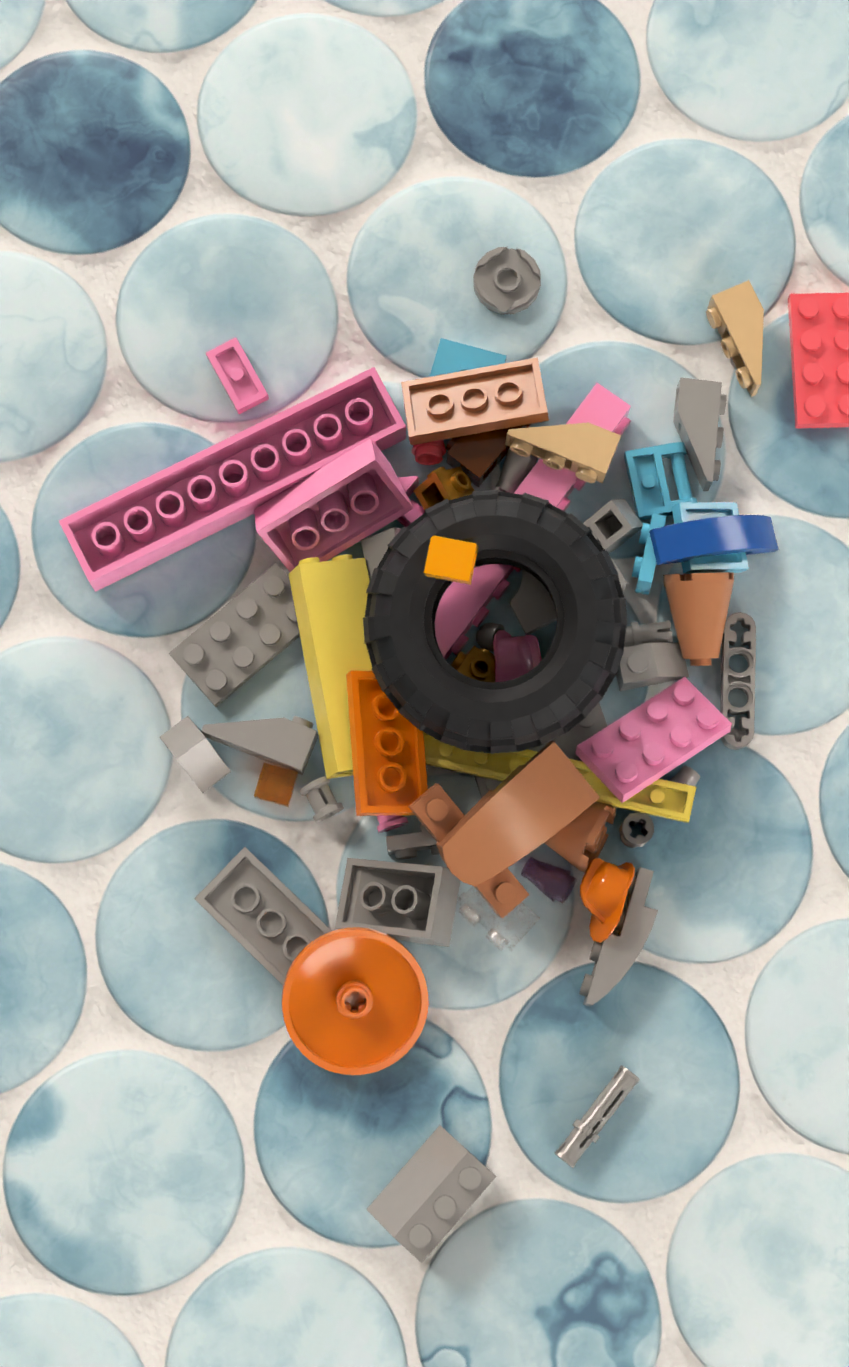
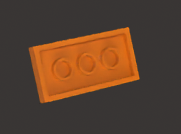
[346,670,428,816]

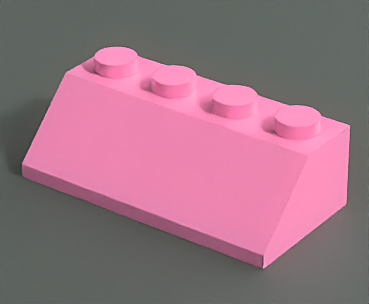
[254,438,413,572]

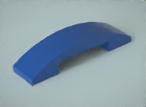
[649,515,779,565]

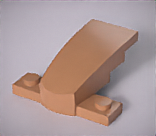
[408,741,600,919]

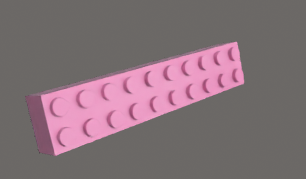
[59,367,406,592]

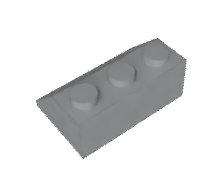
[366,1125,496,1263]

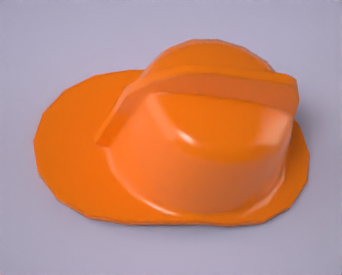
[579,858,635,943]

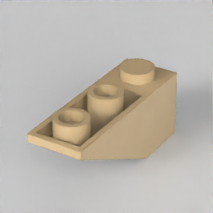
[706,280,764,397]
[505,422,621,483]

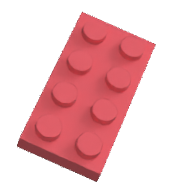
[788,293,849,428]

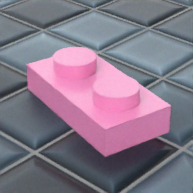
[206,337,269,415]

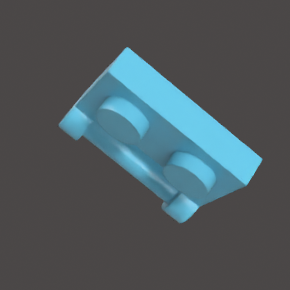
[624,442,697,520]

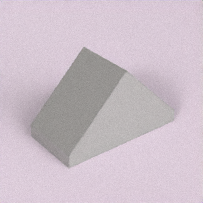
[160,716,231,793]

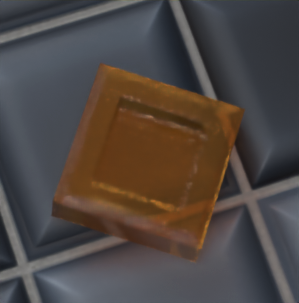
[254,763,298,808]

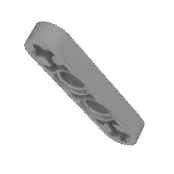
[720,612,756,750]

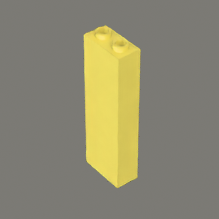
[289,554,372,779]

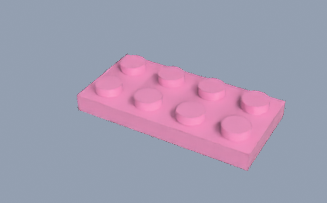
[575,677,732,803]

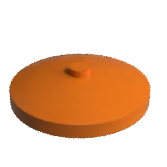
[281,927,429,1075]

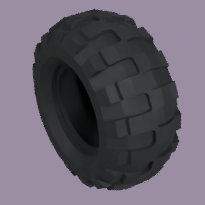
[363,490,627,754]

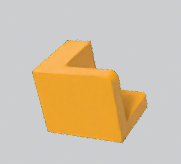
[424,536,478,585]

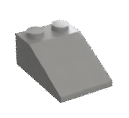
[335,858,461,947]

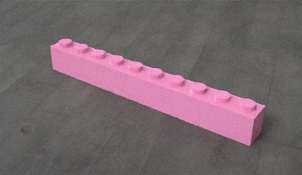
[435,383,631,660]

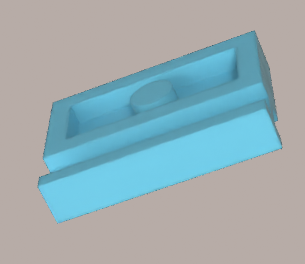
[631,513,666,595]

